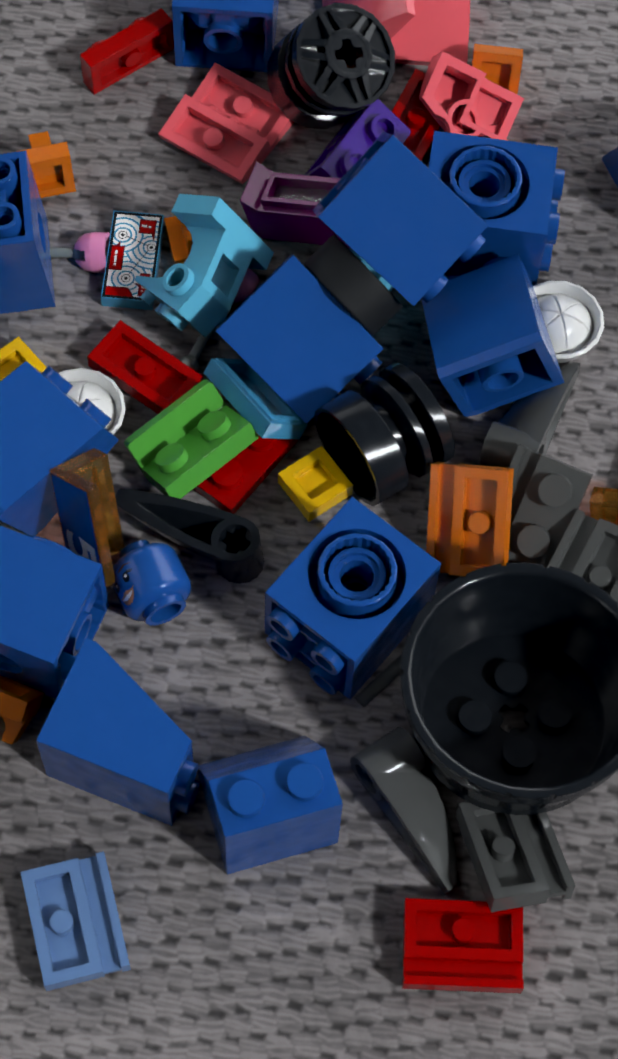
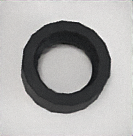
[304,235,402,335]

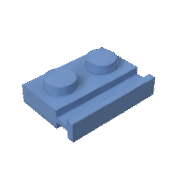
[20,851,131,991]

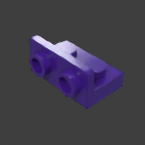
[304,99,411,178]

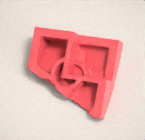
[419,51,524,141]

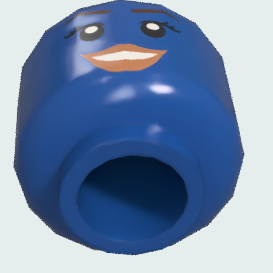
[110,540,191,626]

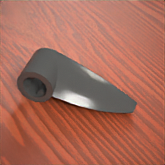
[480,362,580,468]
[350,727,458,894]

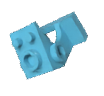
[135,194,274,337]

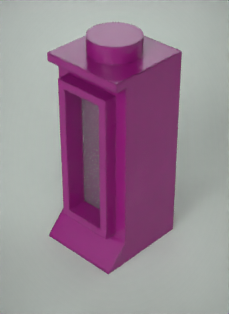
[240,161,350,248]

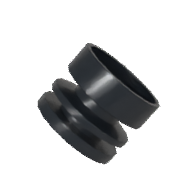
[267,3,395,130]
[315,362,455,506]

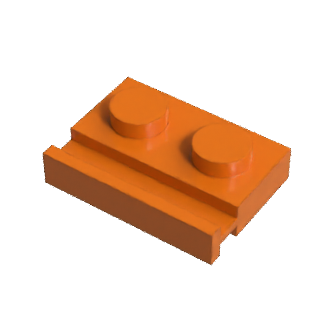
[426,462,514,577]

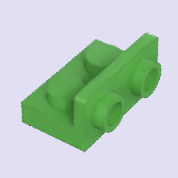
[124,379,259,499]

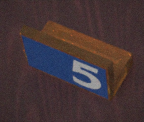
[49,448,125,587]

